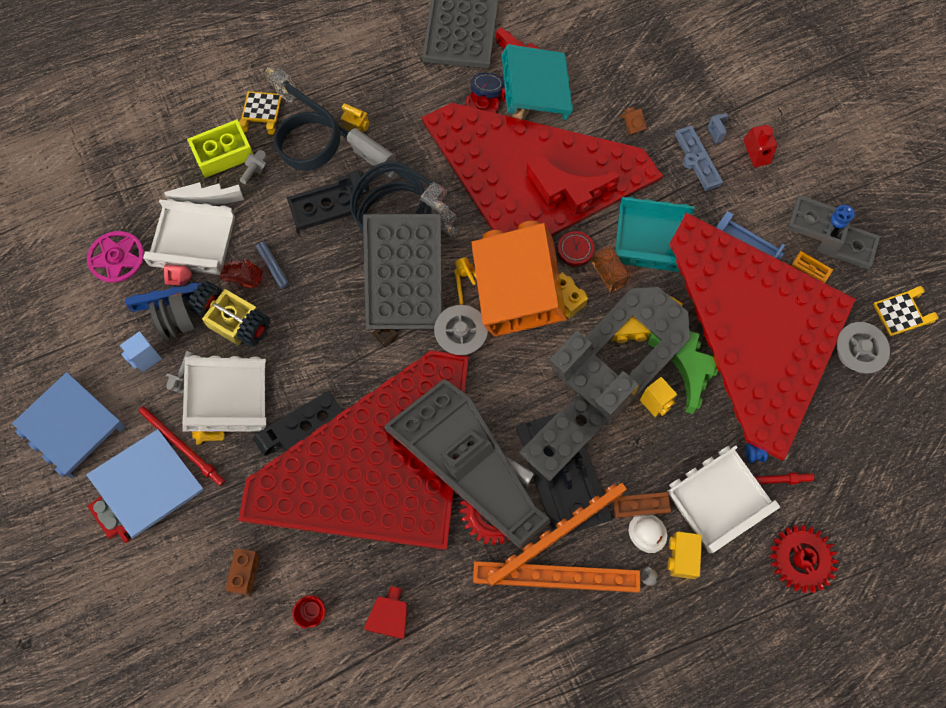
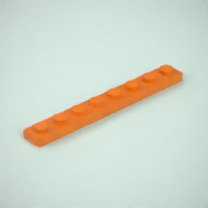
[487,483,627,588]
[473,561,640,593]

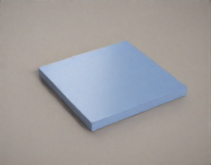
[86,429,204,539]

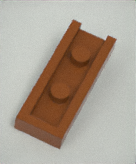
[614,492,671,519]

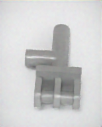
[240,150,266,184]
[166,351,194,394]

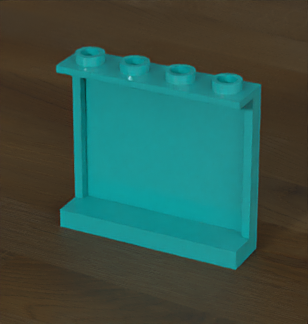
[501,44,573,121]
[613,197,695,272]

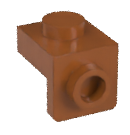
[620,107,647,134]

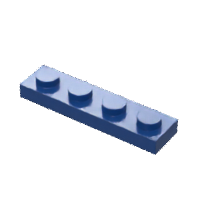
[125,283,201,312]

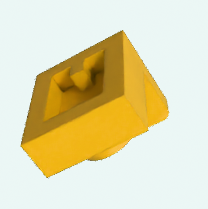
[192,431,224,445]

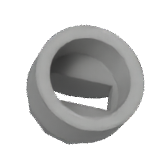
[640,567,658,586]

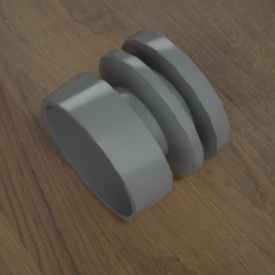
[149,292,196,340]

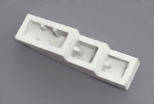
[164,182,244,205]

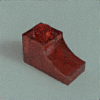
[219,259,264,288]

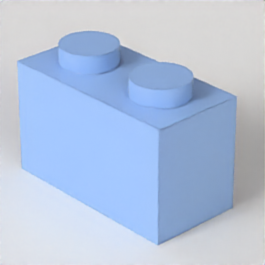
[120,331,162,372]

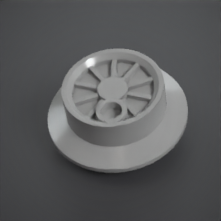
[434,305,488,355]
[837,322,890,374]

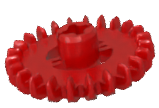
[459,501,510,545]
[770,525,839,593]

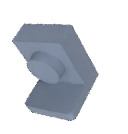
[707,113,729,144]

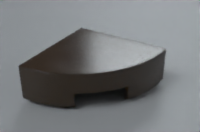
[372,329,399,348]

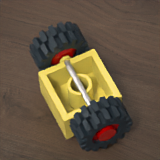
[188,281,271,347]

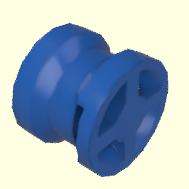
[831,205,855,228]
[745,443,767,463]

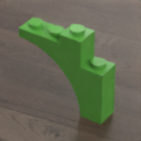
[647,331,718,414]

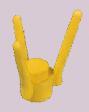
[454,257,476,305]

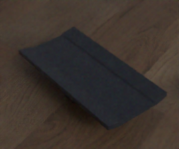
[516,413,613,536]

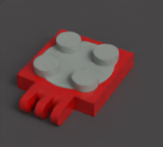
[87,496,130,543]

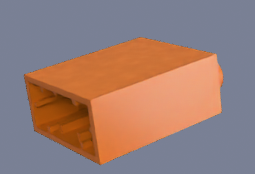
[472,221,567,337]

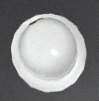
[628,515,667,553]

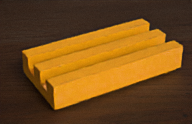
[791,251,833,283]

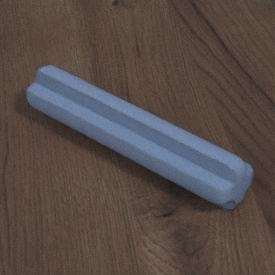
[256,241,289,289]

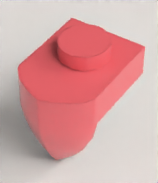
[164,264,192,286]

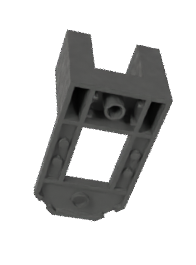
[549,287,690,425]

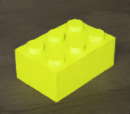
[187,119,253,178]

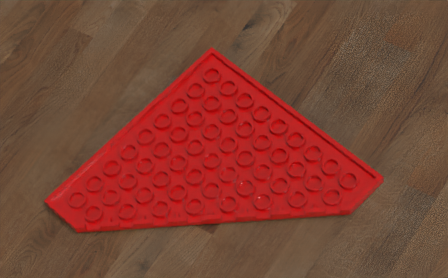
[421,103,663,236]
[669,213,856,461]
[238,350,469,550]

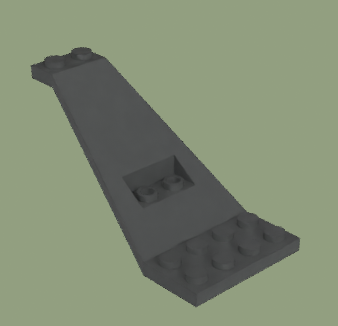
[384,379,551,549]

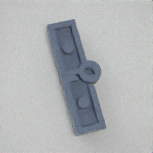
[675,125,723,191]

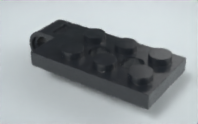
[286,170,369,231]
[253,390,343,456]

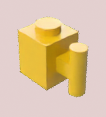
[340,103,369,132]

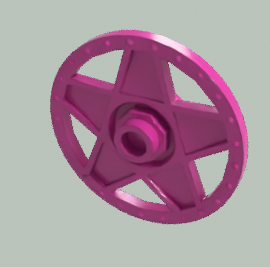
[87,231,144,283]

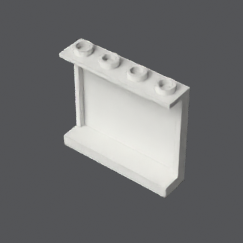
[143,199,235,275]
[183,355,266,432]
[666,446,780,553]

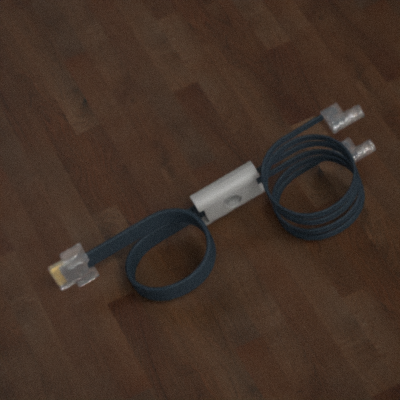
[264,66,460,239]

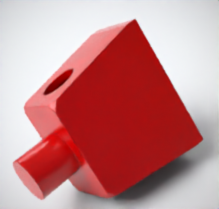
[743,125,777,168]
[364,586,408,640]

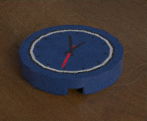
[471,73,505,98]

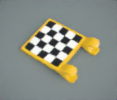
[239,91,282,135]
[873,286,939,337]

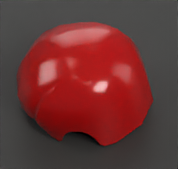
[292,595,326,629]

